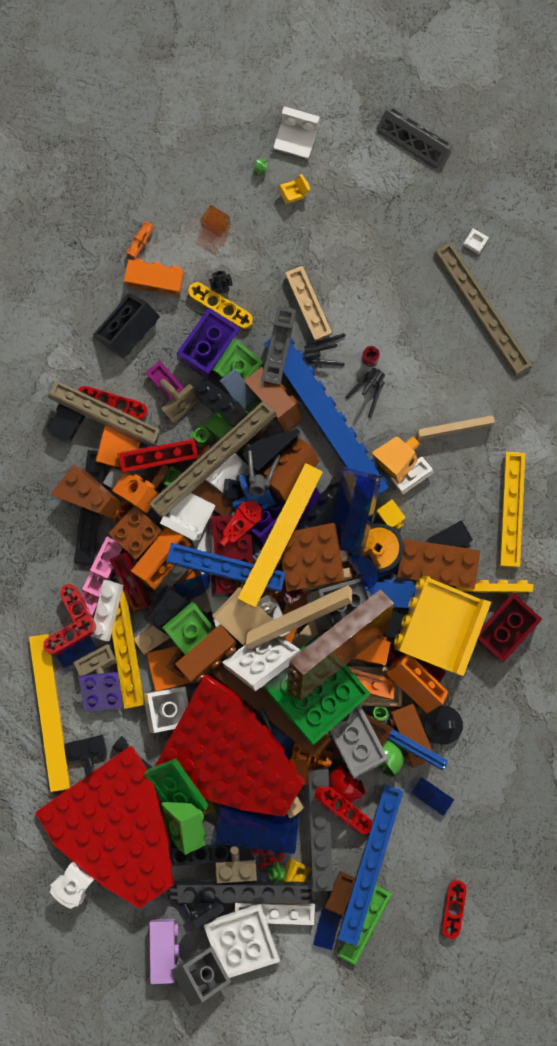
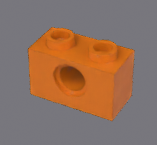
[112,472,159,513]

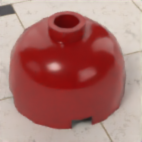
[329,763,366,803]

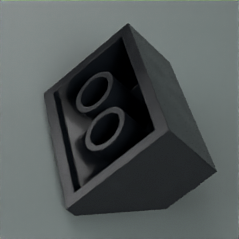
[93,293,160,359]

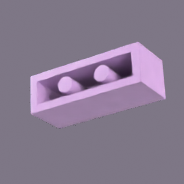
[150,919,179,984]

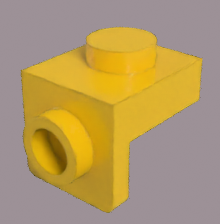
[277,174,310,204]

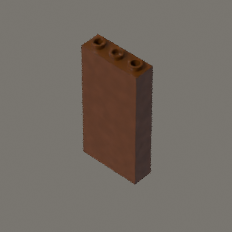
[287,589,394,701]

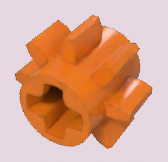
[108,498,130,522]

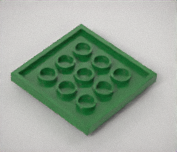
[262,634,371,746]

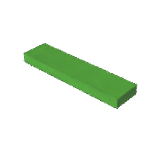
[337,885,392,965]

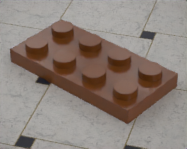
[398,539,481,589]

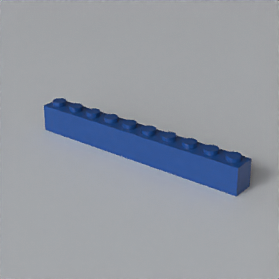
[264,337,389,502]

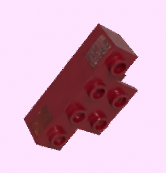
[208,516,253,597]

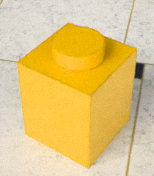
[376,499,406,530]

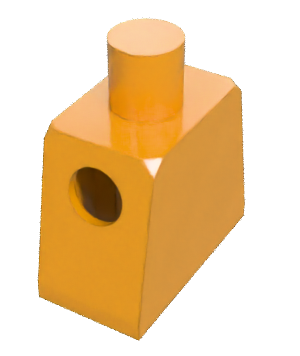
[372,437,420,483]

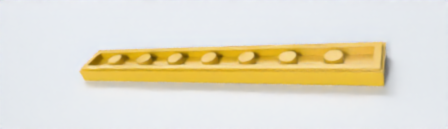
[237,463,323,608]
[29,634,71,792]

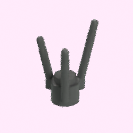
[248,450,280,495]

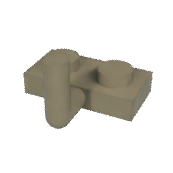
[159,379,199,423]
[74,644,117,676]
[216,845,257,883]

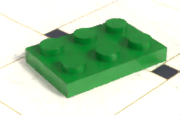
[144,759,208,811]

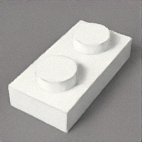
[391,457,434,494]

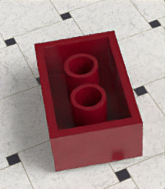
[477,593,543,663]

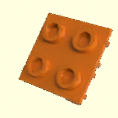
[289,742,333,786]

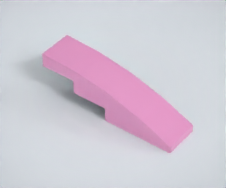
[74,537,123,617]

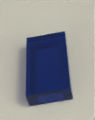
[313,905,341,950]

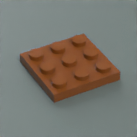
[281,523,345,592]

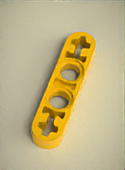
[188,282,253,330]

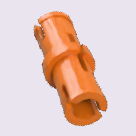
[125,221,154,259]

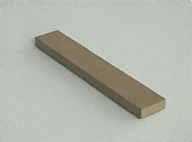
[48,380,160,446]

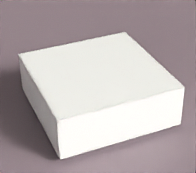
[463,229,489,255]

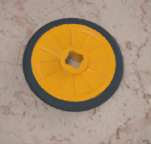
[354,524,404,573]

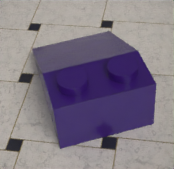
[177,308,240,380]

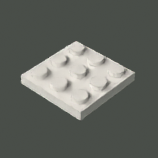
[222,636,301,691]
[204,904,280,978]

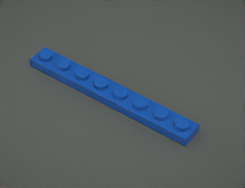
[338,785,404,946]

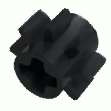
[209,270,233,294]

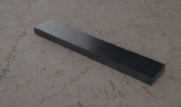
[74,450,106,565]

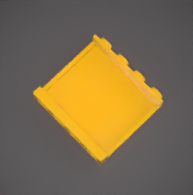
[394,576,491,676]

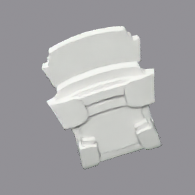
[50,862,95,909]

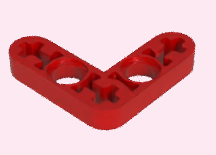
[43,584,96,655]

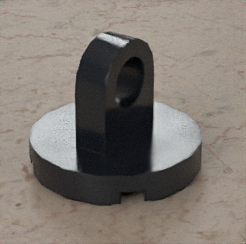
[424,706,463,744]

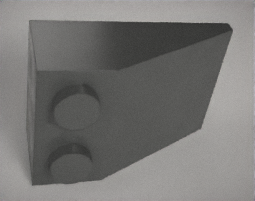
[306,577,371,633]

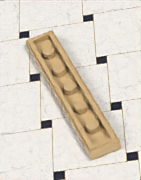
[246,585,352,649]

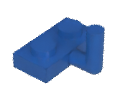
[232,474,276,513]

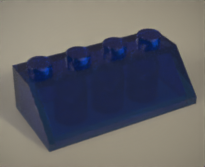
[332,467,382,555]
[215,804,299,854]

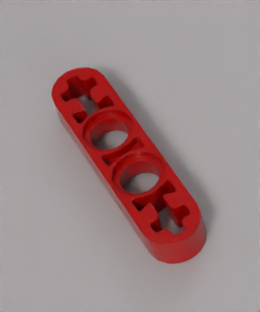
[78,386,148,420]
[315,786,372,834]

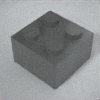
[171,946,231,1007]

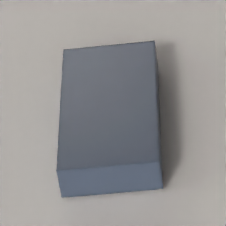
[220,369,256,408]

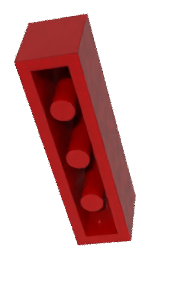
[117,438,198,472]

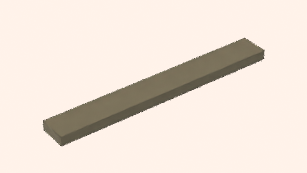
[435,242,532,376]
[149,401,277,518]

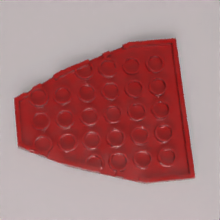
[154,674,305,817]
[35,746,174,909]

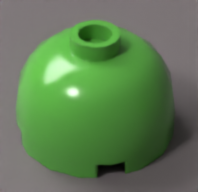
[375,741,404,778]

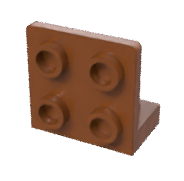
[109,506,163,561]

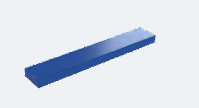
[166,543,286,592]

